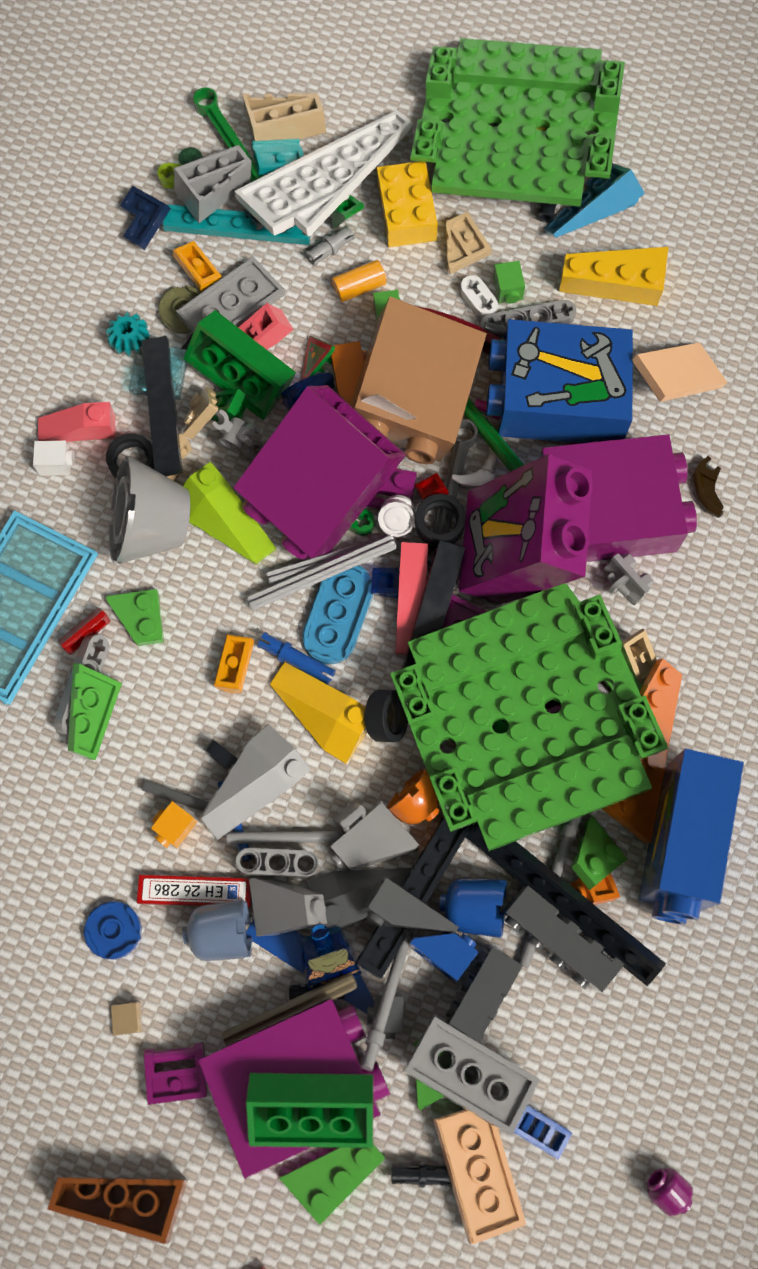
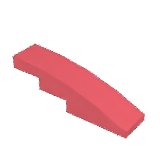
[395,542,428,655]

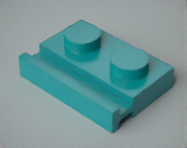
[251,139,304,175]

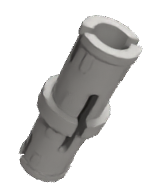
[306,225,355,266]

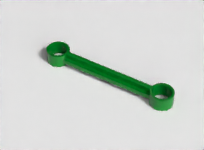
[193,87,265,182]

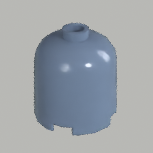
[182,900,252,961]

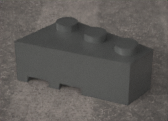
[445,947,523,1043]

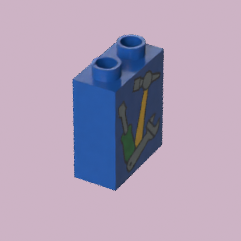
[486,319,633,443]
[638,748,744,925]

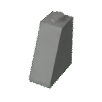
[330,802,419,871]
[249,878,327,936]

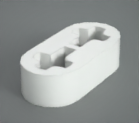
[461,275,498,319]

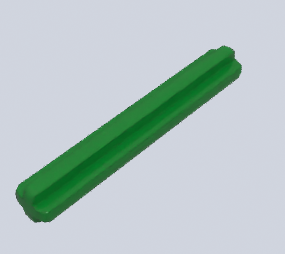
[464,398,524,472]

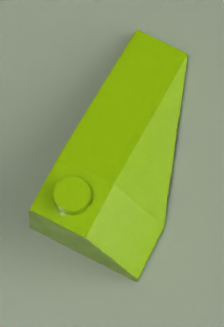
[183,461,277,565]

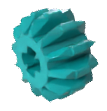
[106,311,150,356]

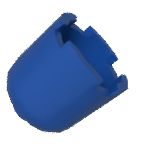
[440,877,507,938]

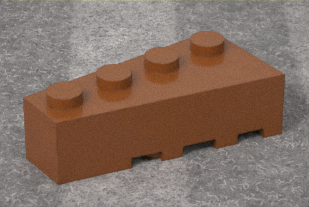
[47,1177,188,1244]

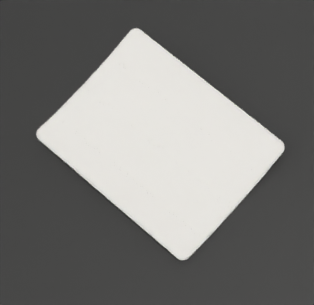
[361,394,416,420]

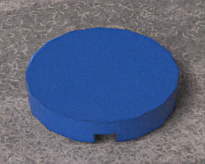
[83,901,142,960]

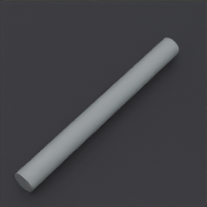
[227,831,340,844]

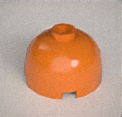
[387,769,440,825]

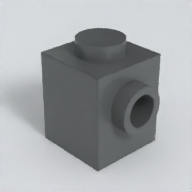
[367,995,404,1039]

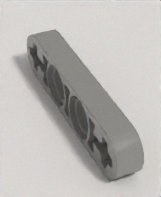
[480,300,576,339]
[54,634,109,735]

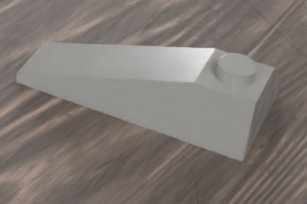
[200,724,311,840]

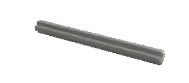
[247,535,397,610]

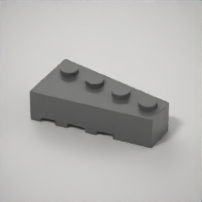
[502,885,625,993]

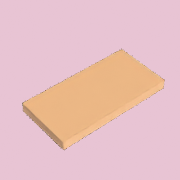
[632,343,728,402]
[433,1109,526,1245]

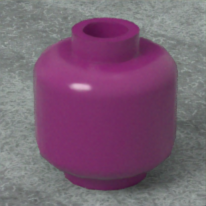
[647,1168,693,1216]

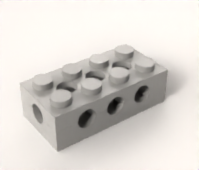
[403,1017,540,1135]

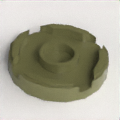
[159,286,201,334]

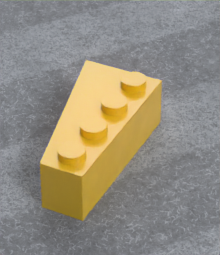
[559,247,669,306]

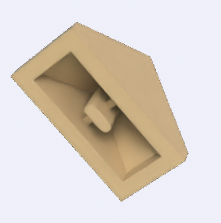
[621,628,657,685]

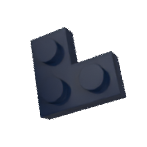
[120,185,171,250]

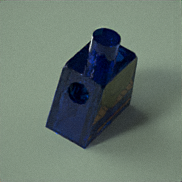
[300,924,362,991]

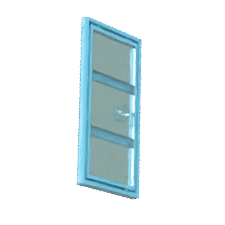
[0,510,98,705]

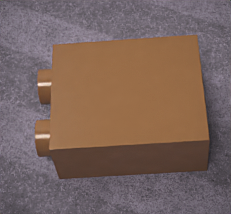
[351,296,487,464]

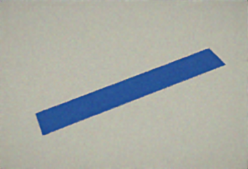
[246,920,374,1015]

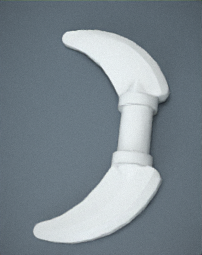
[451,447,500,487]

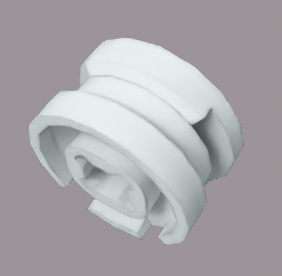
[378,495,416,537]

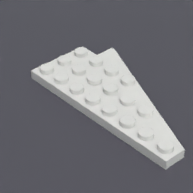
[234,110,412,236]

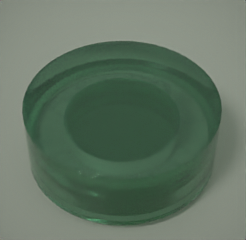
[178,147,203,165]

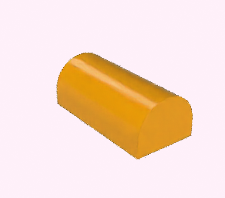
[173,241,222,293]
[331,259,387,303]
[214,634,254,694]

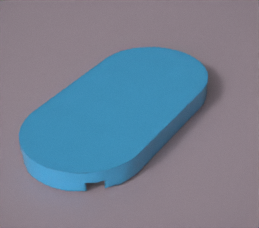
[303,565,374,664]

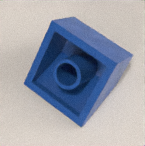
[409,933,478,983]

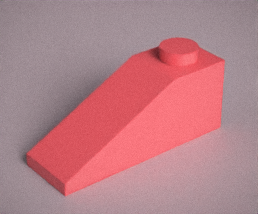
[238,303,294,349]
[38,402,116,442]

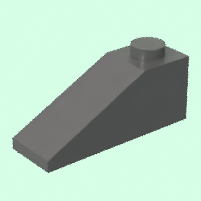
[361,878,459,933]

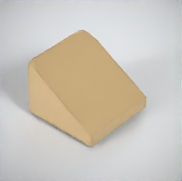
[111,1002,143,1036]

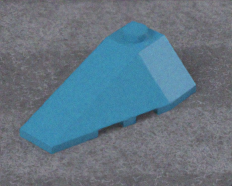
[544,163,645,238]

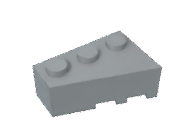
[174,145,251,223]

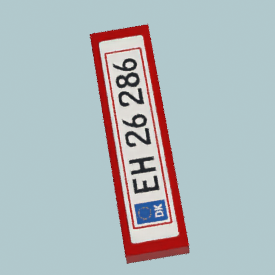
[137,875,252,908]

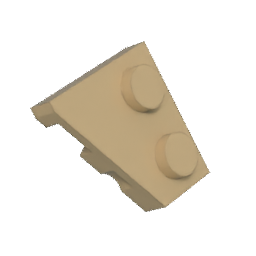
[446,211,492,275]
[183,386,218,440]

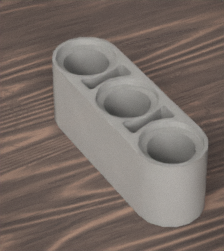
[235,848,319,879]

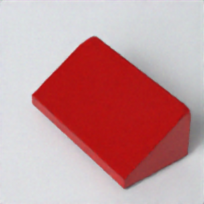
[58,608,111,655]

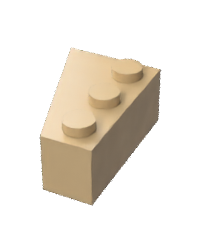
[242,93,326,141]

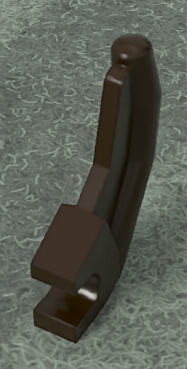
[691,456,724,518]

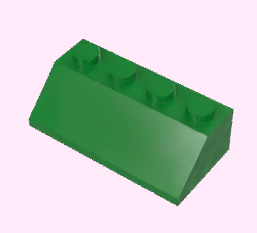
[183,310,296,421]
[246,1073,374,1148]

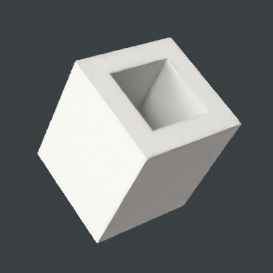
[33,441,75,476]

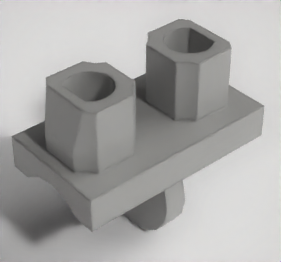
[603,553,654,606]

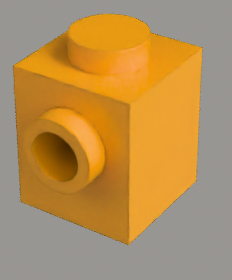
[151,801,197,848]

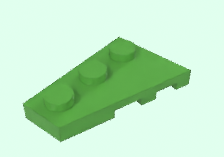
[68,663,122,760]
[279,1144,386,1225]

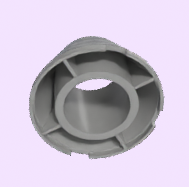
[109,456,190,564]

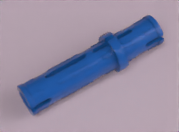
[257,632,336,685]

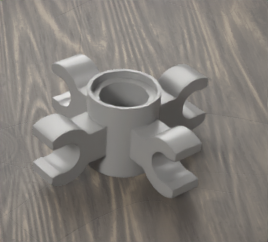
[207,410,264,460]

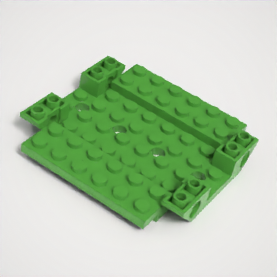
[411,38,625,206]
[390,584,669,851]

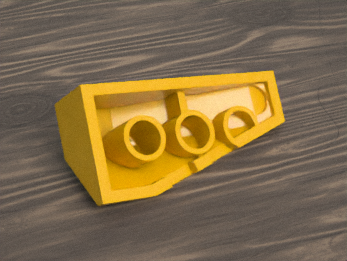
[270,662,367,764]

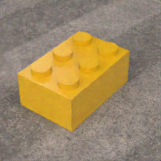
[377,161,438,248]

